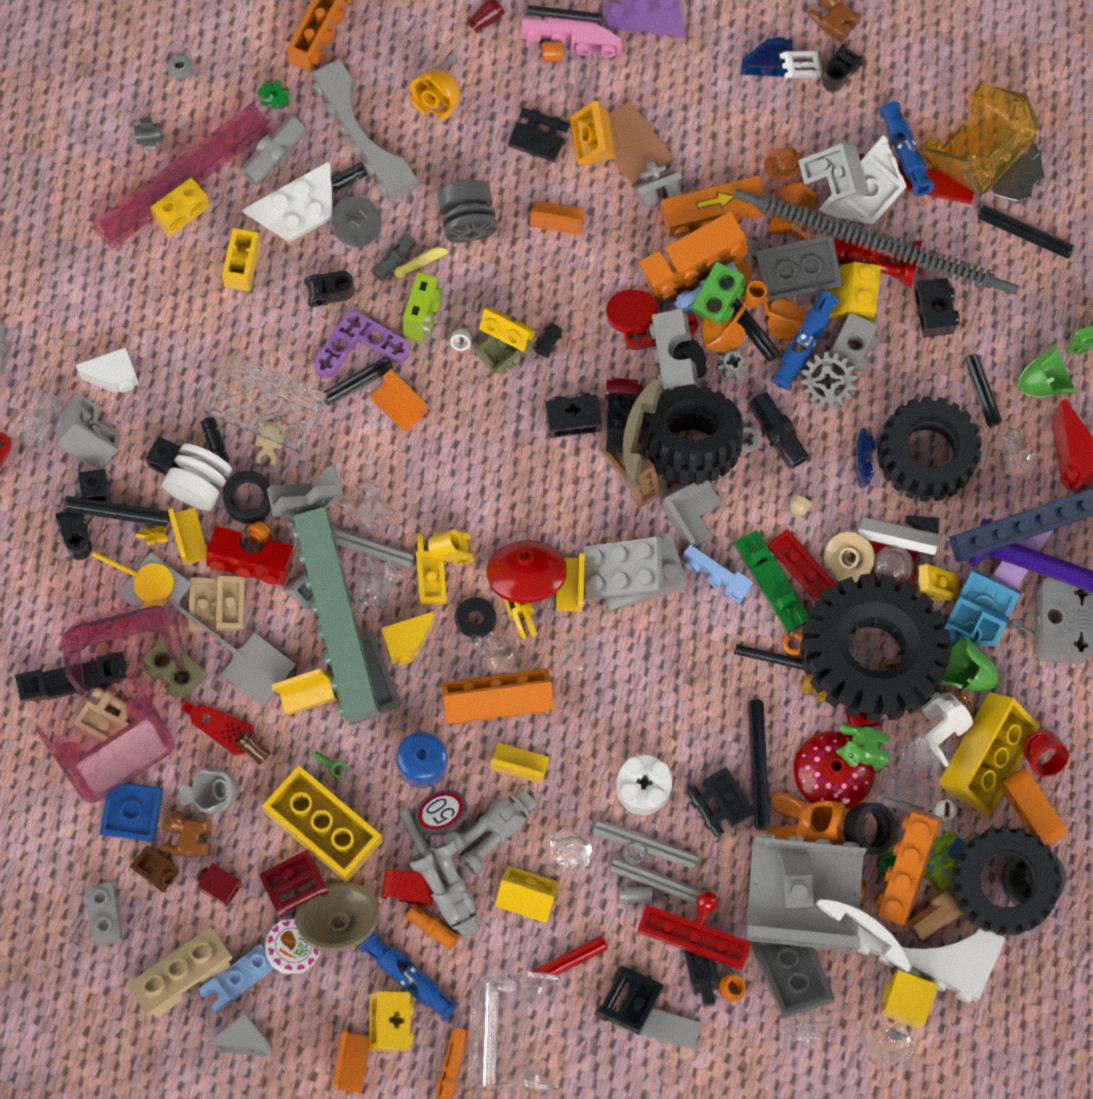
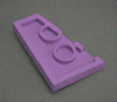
[602,0,686,39]

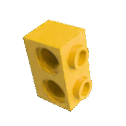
[150,177,210,237]

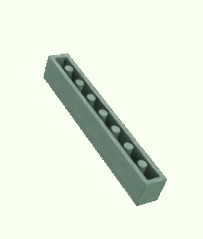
[292,507,381,724]

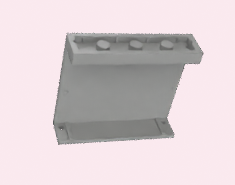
[745,834,866,952]

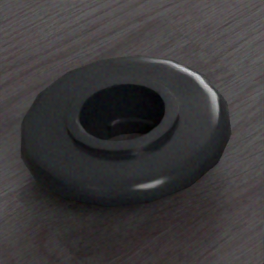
[455,597,497,638]

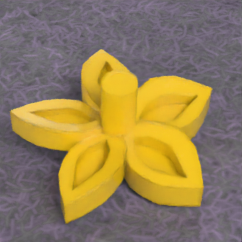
[136,524,168,546]

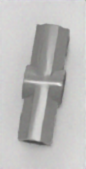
[240,116,306,186]

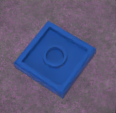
[99,781,164,843]

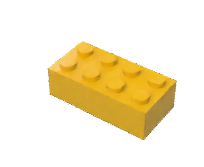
[262,765,383,882]

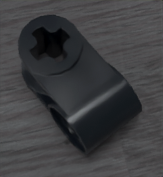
[822,43,865,92]
[304,270,355,307]
[55,511,92,560]

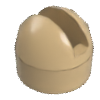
[789,494,812,516]

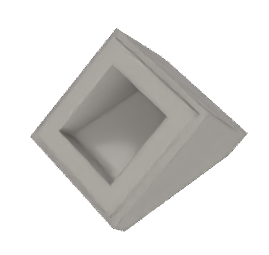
[283,571,314,609]

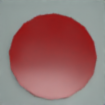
[606,289,658,333]

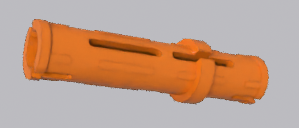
[435,1028,469,1099]

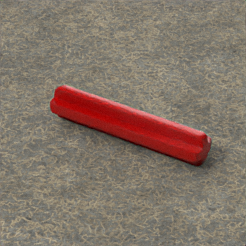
[530,936,608,985]

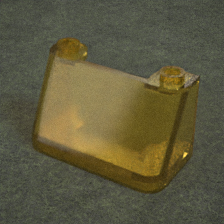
[920,83,1039,194]

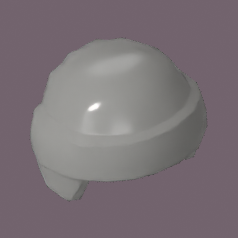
[178,766,237,814]

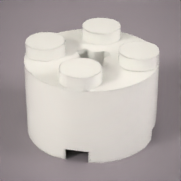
[616,755,672,815]

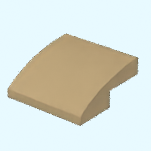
[188,576,245,631]

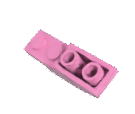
[521,18,622,57]

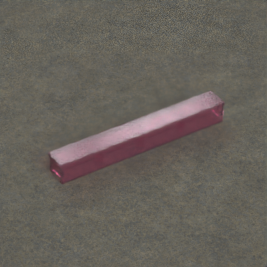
[92,102,270,250]

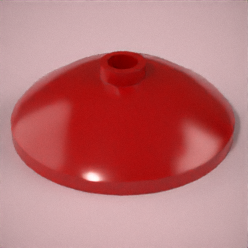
[487,540,567,603]

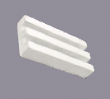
[780,51,823,79]

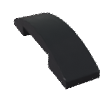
[15,651,128,702]

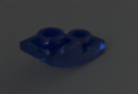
[854,427,876,488]

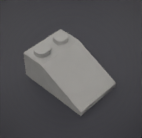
[605,533,687,612]

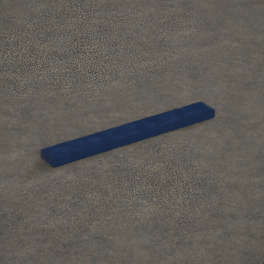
[949,487,1093,563]

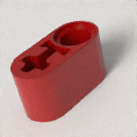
[380,869,433,907]

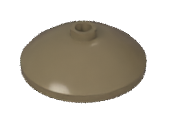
[296,882,379,952]

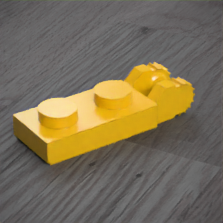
[416,532,447,606]

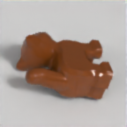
[807,0,862,42]
[158,810,212,858]

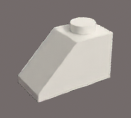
[76,348,139,393]

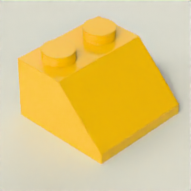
[825,262,881,322]

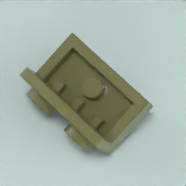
[473,316,537,374]

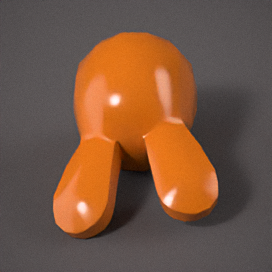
[764,792,847,846]

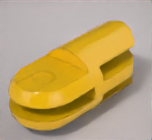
[503,599,537,640]

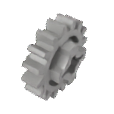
[801,350,859,408]

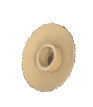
[824,532,875,582]

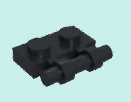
[508,107,570,163]
[687,767,754,838]

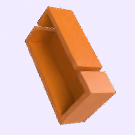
[639,211,748,302]

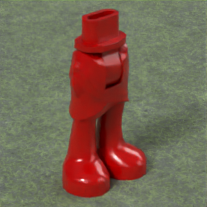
[834,237,922,287]

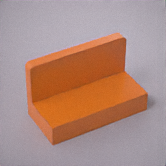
[769,182,817,240]
[530,200,585,235]
[370,369,427,432]
[333,1030,369,1094]

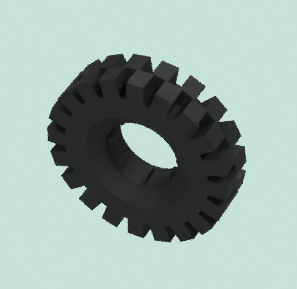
[800,574,951,721]

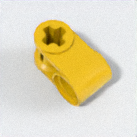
[428,529,475,565]

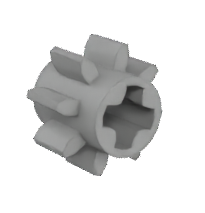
[717,349,749,382]

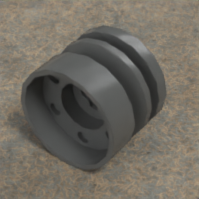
[437,180,498,243]

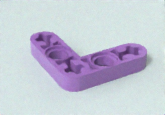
[314,312,410,378]

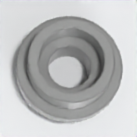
[167,55,193,79]

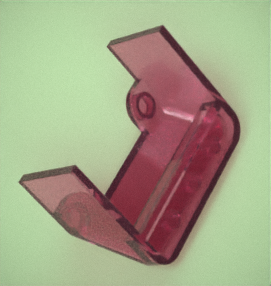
[62,598,185,696]
[36,670,175,803]

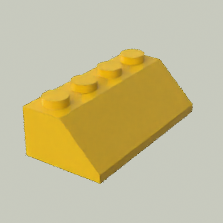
[938,692,1040,817]

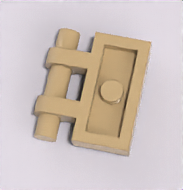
[73,687,145,752]

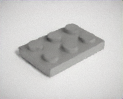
[584,537,663,600]

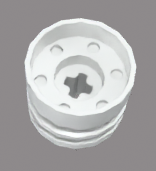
[162,444,232,511]

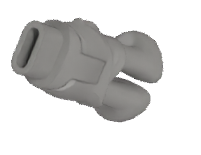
[443,789,537,875]
[409,838,480,939]

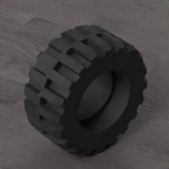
[642,385,743,485]
[877,396,982,502]
[952,826,1062,936]

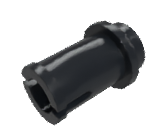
[534,323,563,358]

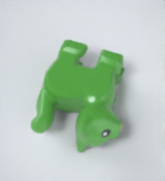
[836,724,890,771]

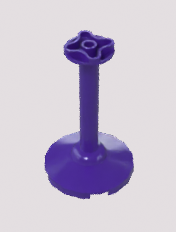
[969,517,1093,593]

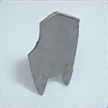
[993,142,1045,204]

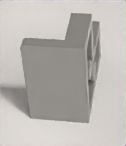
[798,143,869,201]
[56,393,119,469]
[267,465,342,517]
[662,480,721,548]

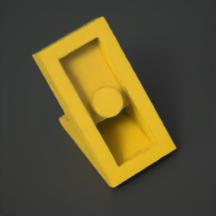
[918,564,960,601]

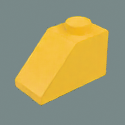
[381,612,434,665]

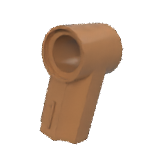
[906,890,964,942]

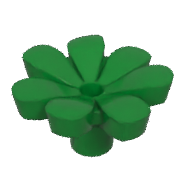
[257,80,290,109]

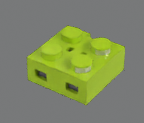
[403,272,442,343]

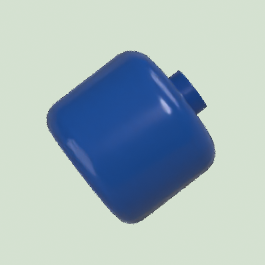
[396,732,448,789]

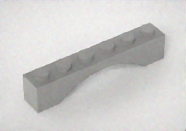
[312,59,417,202]

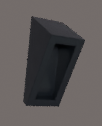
[904,515,939,534]

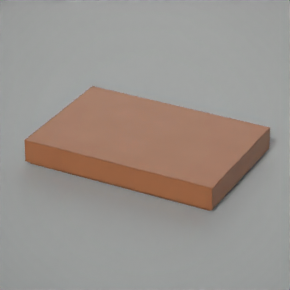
[609,101,674,187]

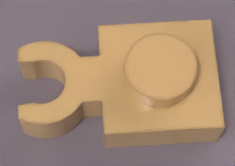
[255,421,286,468]

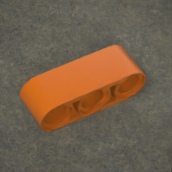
[1000,768,1067,846]

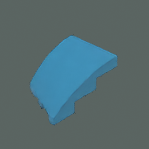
[943,568,1021,646]

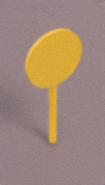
[91,552,174,603]

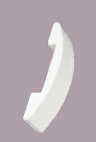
[814,900,911,972]

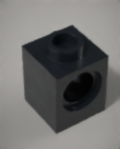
[146,436,181,476]
[78,468,112,502]

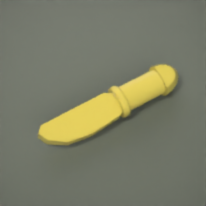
[394,247,448,278]

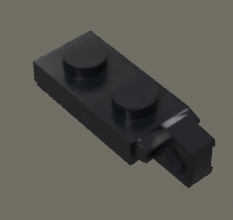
[683,949,719,1008]

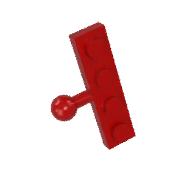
[637,891,752,971]

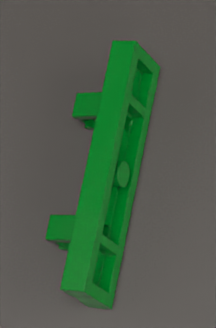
[734,530,809,634]

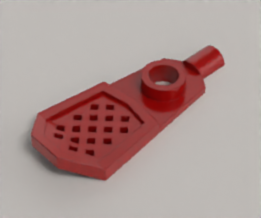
[180,701,256,756]

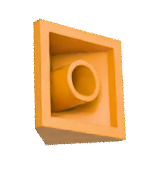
[569,101,616,166]

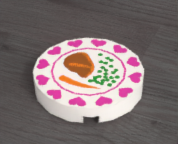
[265,919,320,974]

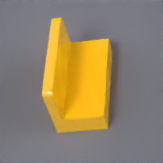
[168,507,207,566]
[556,553,585,612]
[271,669,338,715]
[490,742,550,784]
[495,865,560,923]

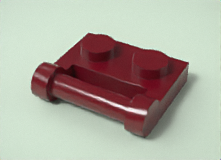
[258,849,330,918]

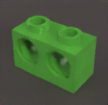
[692,262,747,327]

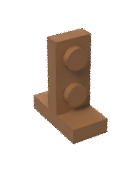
[601,447,661,508]

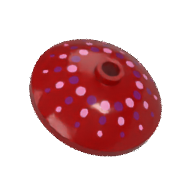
[793,731,875,810]

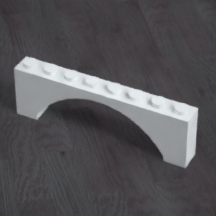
[857,925,1006,1003]

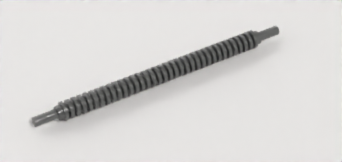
[734,189,1020,295]

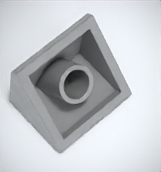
[212,1013,273,1057]

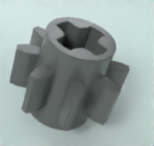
[134,117,162,150]

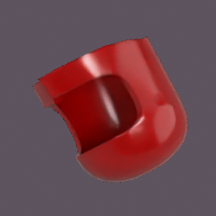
[1022,729,1070,777]

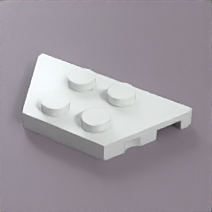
[818,135,907,226]
[243,162,333,243]

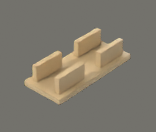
[127,926,232,1018]

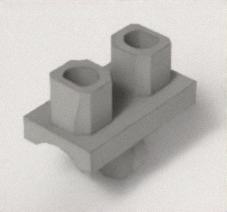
[632,161,682,207]

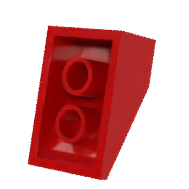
[1051,398,1093,493]

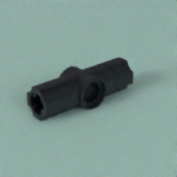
[747,392,809,470]

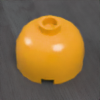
[409,68,460,121]

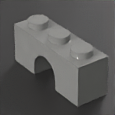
[649,308,699,392]

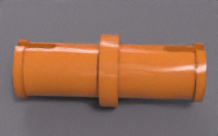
[405,904,460,950]

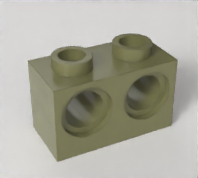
[143,636,207,700]

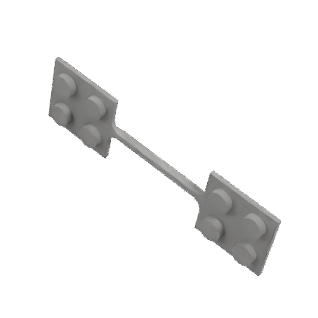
[118,552,296,707]

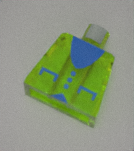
[925,831,975,895]

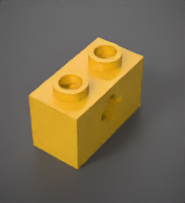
[222,228,261,292]
[369,991,414,1052]

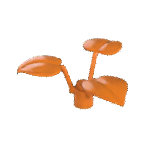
[701,259,807,352]

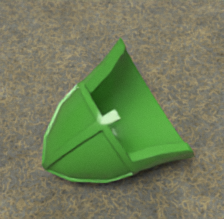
[1017,344,1077,398]
[940,635,999,692]

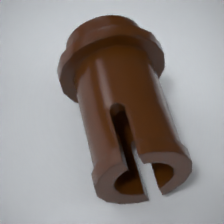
[235,731,271,765]

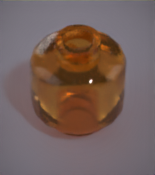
[764,146,803,182]

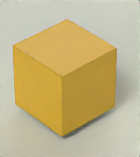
[880,970,938,1029]

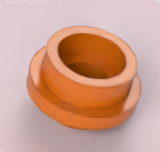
[247,522,272,547]
[719,973,746,1002]

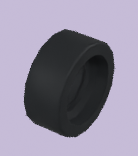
[222,471,271,524]
[843,802,896,855]

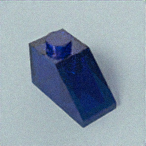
[740,37,793,77]

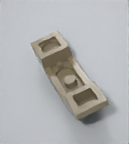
[623,379,661,488]

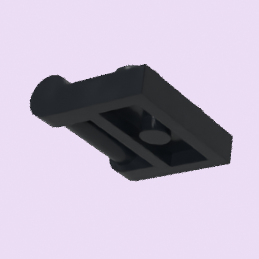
[594,966,664,1035]

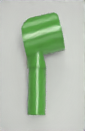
[312,751,347,780]

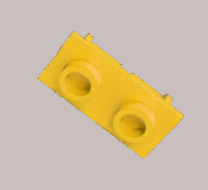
[479,308,535,352]

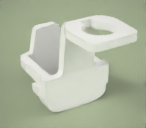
[921,692,973,767]

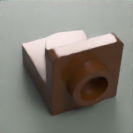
[129,845,180,893]

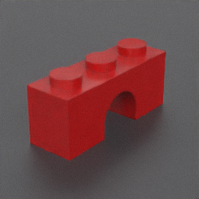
[206,526,293,586]

